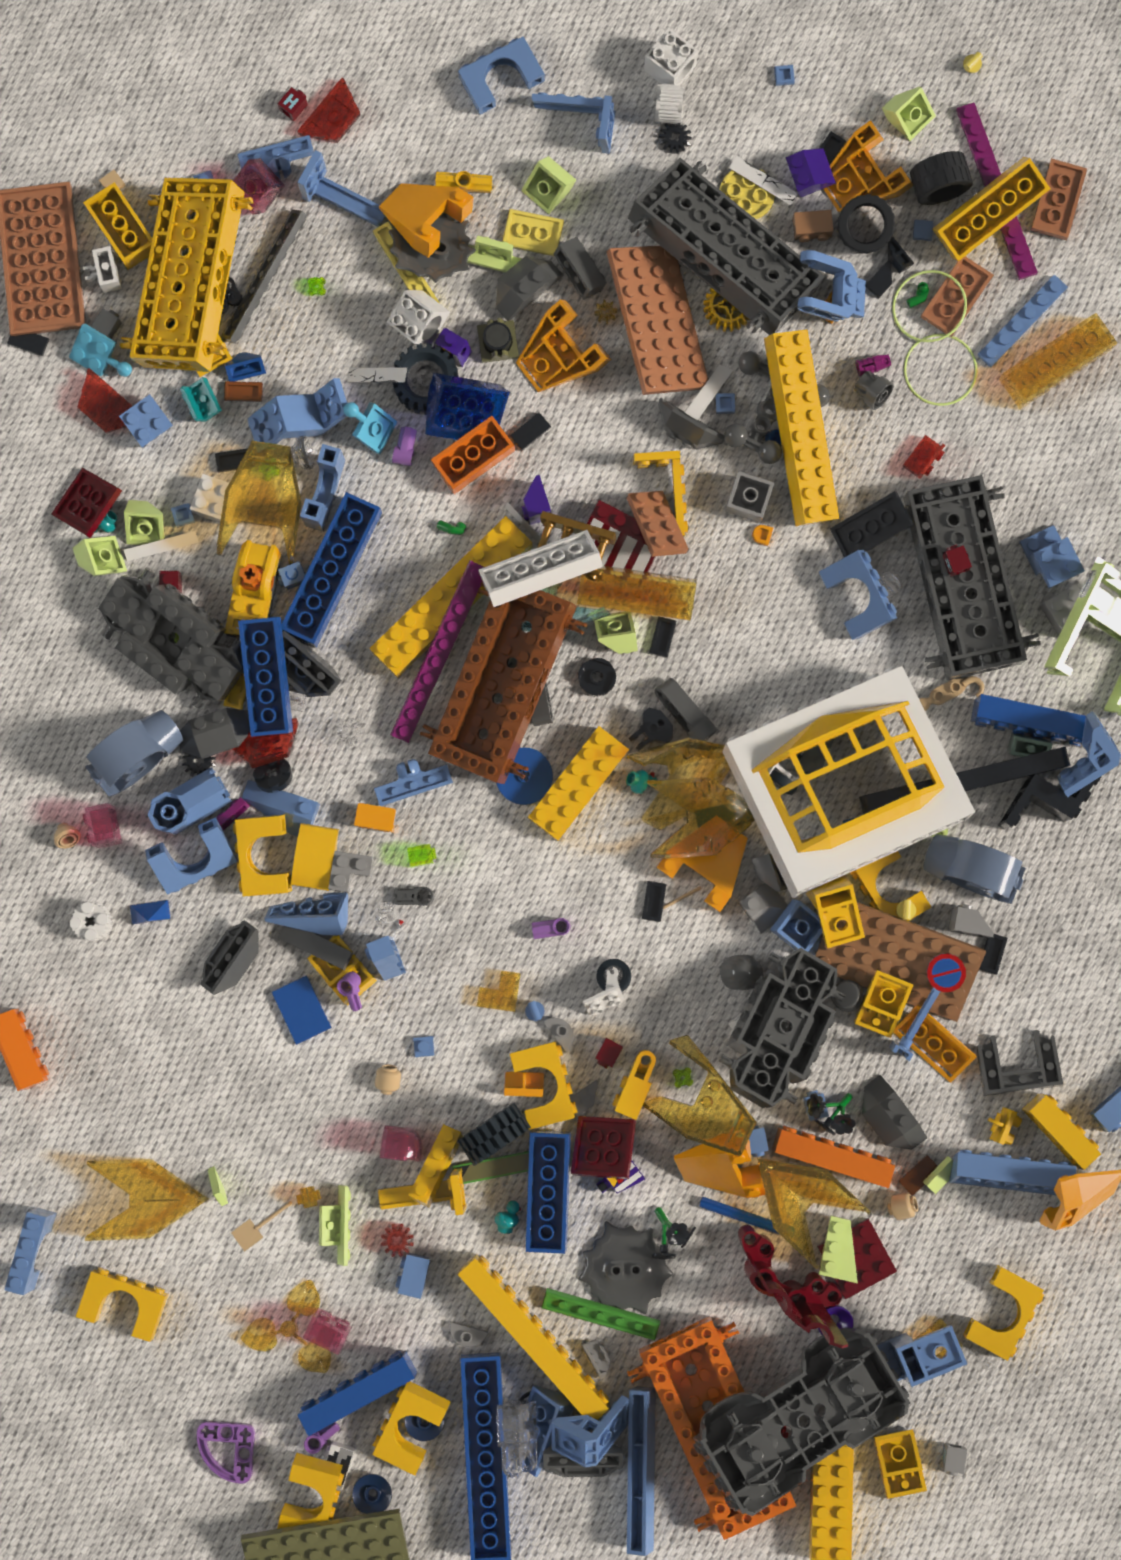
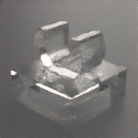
[289,688,306,712]

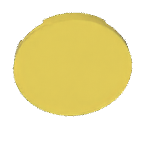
[719,169,775,220]

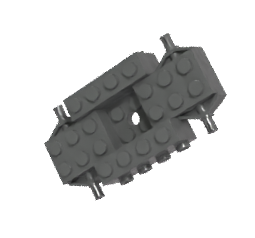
[98,567,244,708]
[719,948,846,1108]

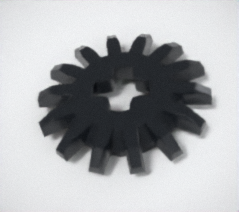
[658,123,692,154]
[182,755,216,777]

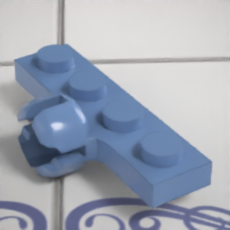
[238,135,314,180]
[374,759,453,806]

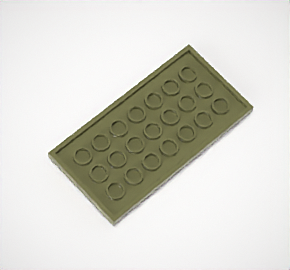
[241,1508,410,1560]

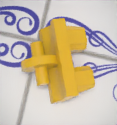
[988,1107,1022,1145]

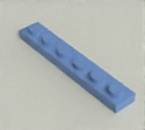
[977,274,1068,367]

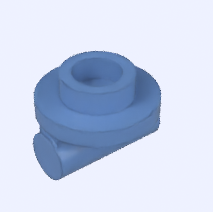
[525,1001,545,1021]

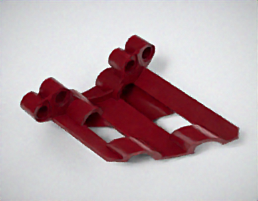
[738,1225,848,1348]

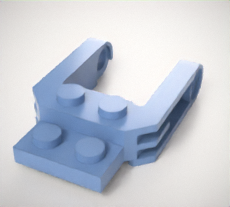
[797,250,866,322]

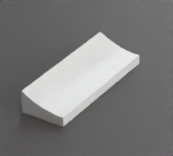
[479,530,603,607]

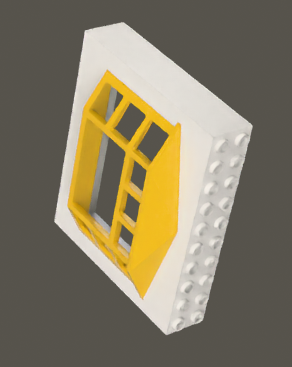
[722,666,975,898]

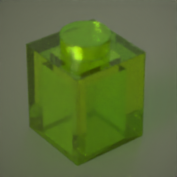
[407,844,437,868]

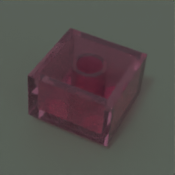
[233,158,285,215]
[83,803,122,848]
[303,1309,353,1355]

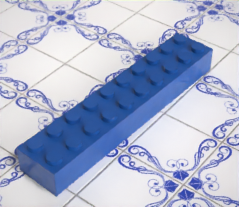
[460,1352,512,1560]

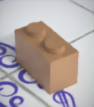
[792,210,833,242]

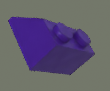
[785,148,836,197]
[521,475,551,525]

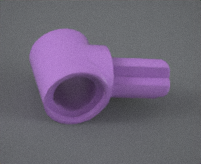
[337,972,362,1011]
[304,1422,340,1454]

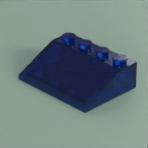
[425,373,510,440]

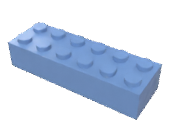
[949,1150,1076,1196]

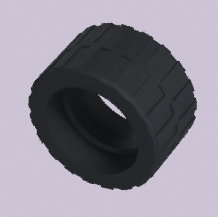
[910,151,973,205]
[837,194,895,254]

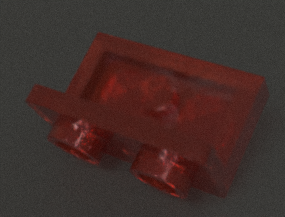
[903,435,946,479]

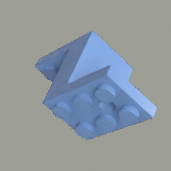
[247,378,347,454]
[877,1325,967,1387]

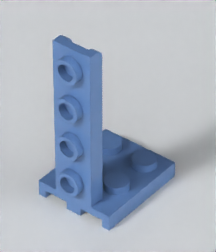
[532,92,616,154]
[297,150,386,227]

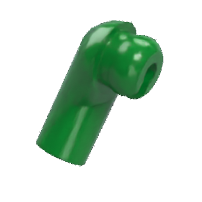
[906,282,929,308]
[437,520,466,535]

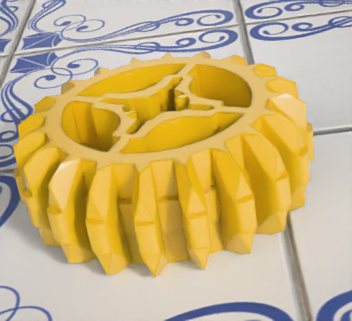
[703,288,750,332]

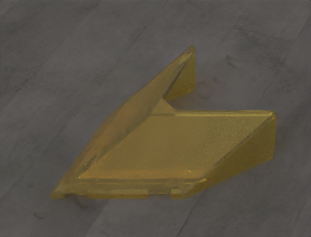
[627,738,730,830]
[647,777,755,859]
[757,1158,871,1270]
[85,1159,209,1241]

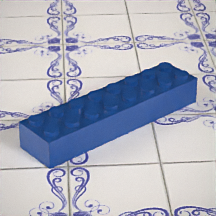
[282,492,382,648]

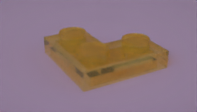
[477,971,521,1012]

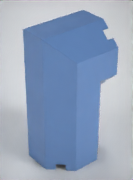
[148,767,232,835]

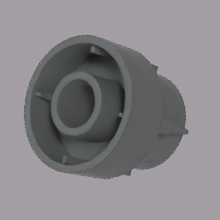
[854,371,894,410]

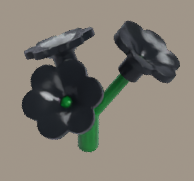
[807,1093,856,1136]
[652,1207,696,1260]

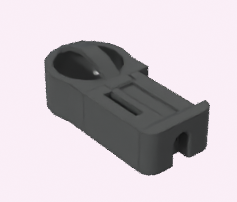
[394,886,435,906]

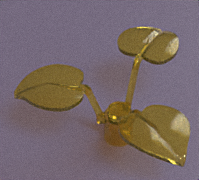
[241,1280,331,1373]

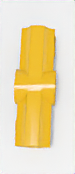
[435,171,493,193]

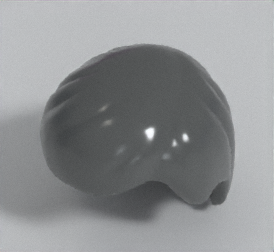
[720,955,763,990]

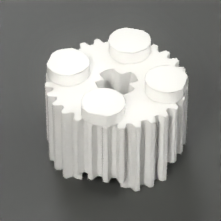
[655,84,684,124]
[70,902,113,941]

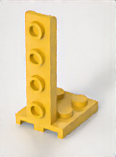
[633,450,688,537]
[378,1168,467,1215]

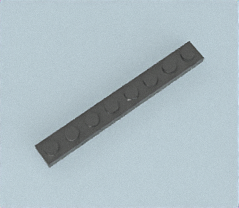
[220,209,307,344]

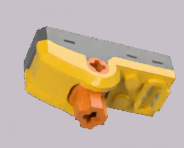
[224,540,283,638]

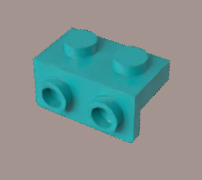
[180,377,222,422]

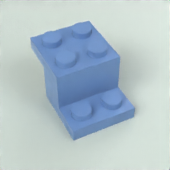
[1019,525,1085,588]

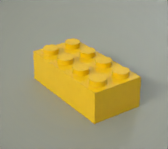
[83,182,152,270]
[1022,1093,1101,1170]

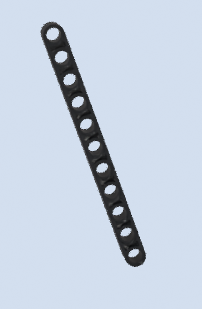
[859,747,1071,815]

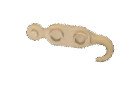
[919,676,984,711]

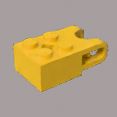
[612,1050,656,1120]

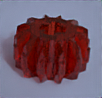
[381,1223,414,1257]

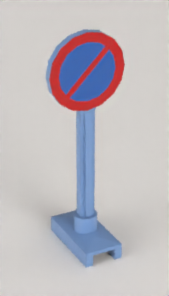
[889,953,966,1061]

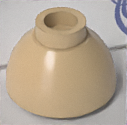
[54,823,81,849]

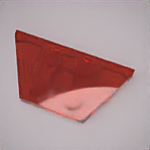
[297,77,361,143]
[77,368,132,434]
[232,718,299,768]

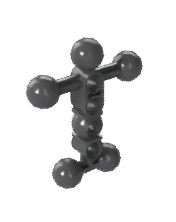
[724,351,830,464]

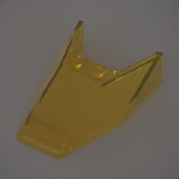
[217,441,302,565]
[643,1035,757,1156]

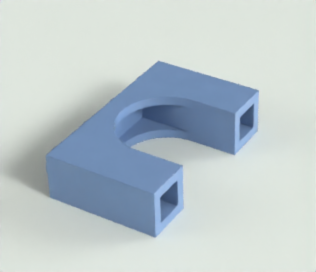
[458,36,545,115]
[300,444,346,532]
[819,550,897,640]
[145,817,238,895]
[4,1208,57,1295]

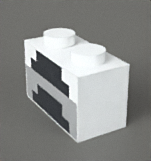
[324,1441,356,1490]

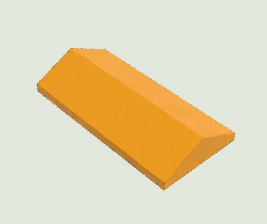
[893,1004,977,1083]

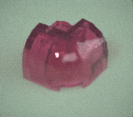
[380,1125,423,1162]

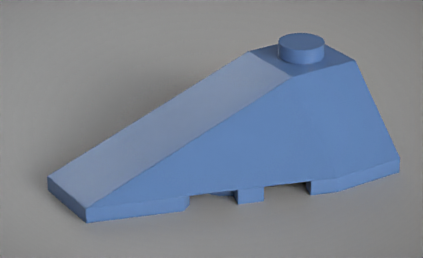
[242,780,320,837]
[264,892,348,936]
[522,1385,574,1477]

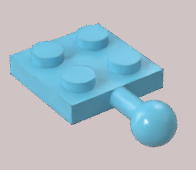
[69,324,132,377]
[344,402,397,454]

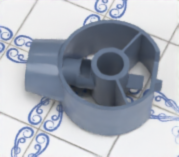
[85,710,183,797]
[923,834,1026,904]

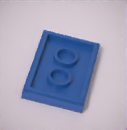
[272,975,332,1045]

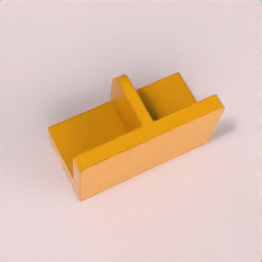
[354,803,396,833]
[504,1071,544,1097]

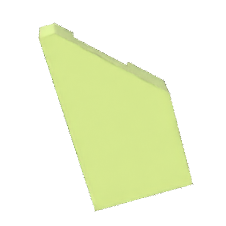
[923,1156,953,1194]
[208,1166,228,1206]

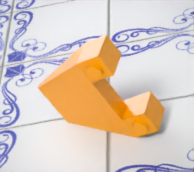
[824,120,913,212]
[379,183,473,258]
[516,299,612,392]
[656,816,748,912]
[674,1130,766,1198]

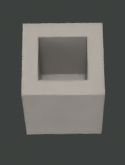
[941,1443,967,1476]

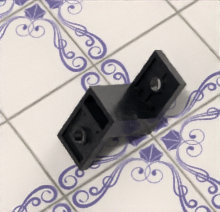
[998,774,1102,830]

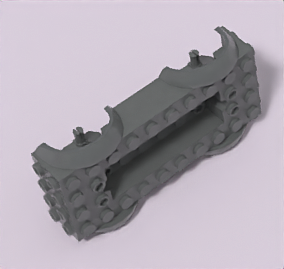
[693,1328,910,1516]

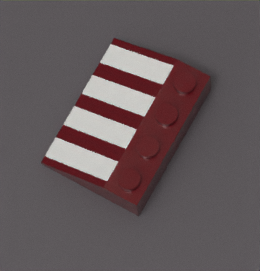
[587,500,656,588]

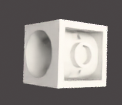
[644,28,698,85]
[387,290,450,344]

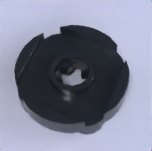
[578,658,616,697]
[253,755,293,793]

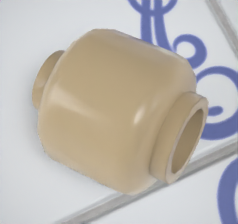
[375,1064,401,1095]
[887,1193,918,1220]

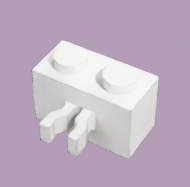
[83,246,123,293]

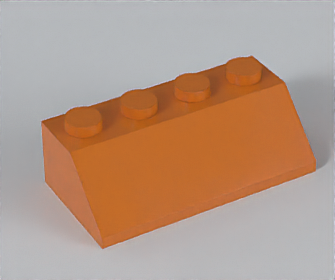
[431,416,515,495]
[0,1009,49,1091]

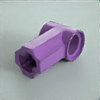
[392,426,417,466]
[532,918,571,939]

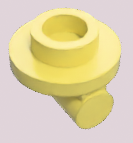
[963,52,983,73]
[896,900,916,920]

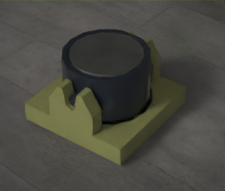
[477,318,519,363]

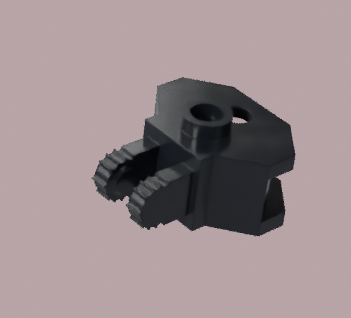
[628,708,673,751]

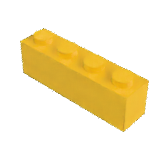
[408,1124,463,1208]

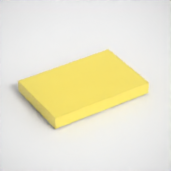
[502,209,564,256]

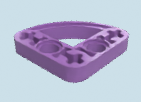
[197,1421,255,1484]

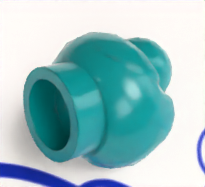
[94,510,118,533]
[626,770,658,794]
[494,1200,521,1234]

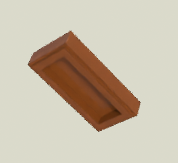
[224,381,263,402]

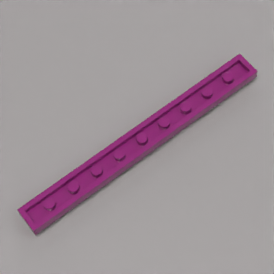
[956,102,1038,280]
[390,560,484,743]

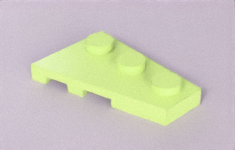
[818,1215,858,1283]

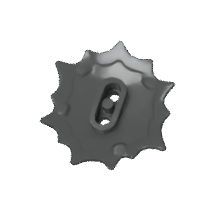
[389,215,476,283]
[579,1221,673,1314]

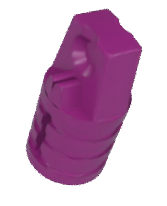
[855,354,891,377]

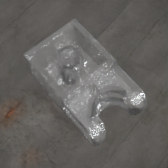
[497,1400,539,1477]

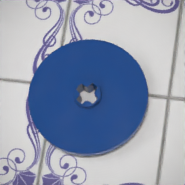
[496,747,553,805]

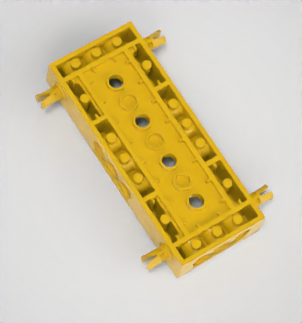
[120,178,254,372]

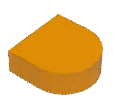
[752,525,773,546]

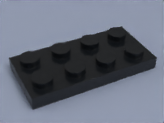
[830,491,913,558]

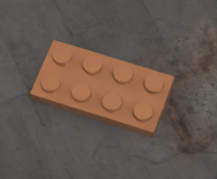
[1031,158,1087,241]
[921,256,994,338]
[627,491,689,557]

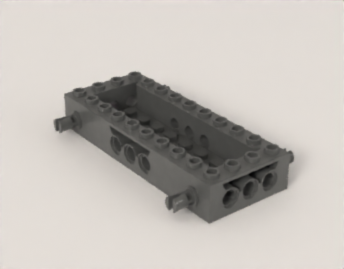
[628,158,824,335]
[903,475,1041,681]

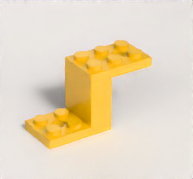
[801,836,865,948]

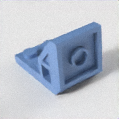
[1057,711,1121,797]
[551,1395,629,1468]

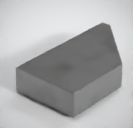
[570,1080,598,1116]

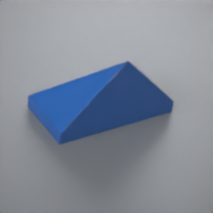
[224,352,266,382]
[130,900,171,925]

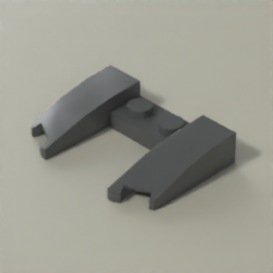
[977,1030,1063,1096]

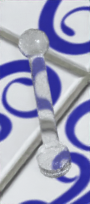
[961,1338,994,1370]

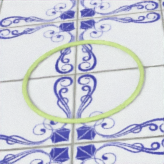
[892,270,967,342]
[904,334,978,406]

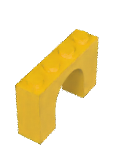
[233,814,292,897]
[850,851,932,921]
[510,1041,578,1130]
[963,1265,1044,1361]
[76,1267,168,1342]
[372,1381,451,1476]
[277,1453,344,1529]

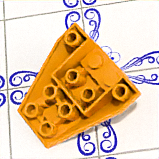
[1039,1170,1121,1231]

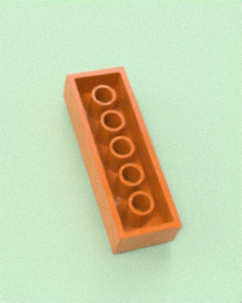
[772,1125,896,1188]

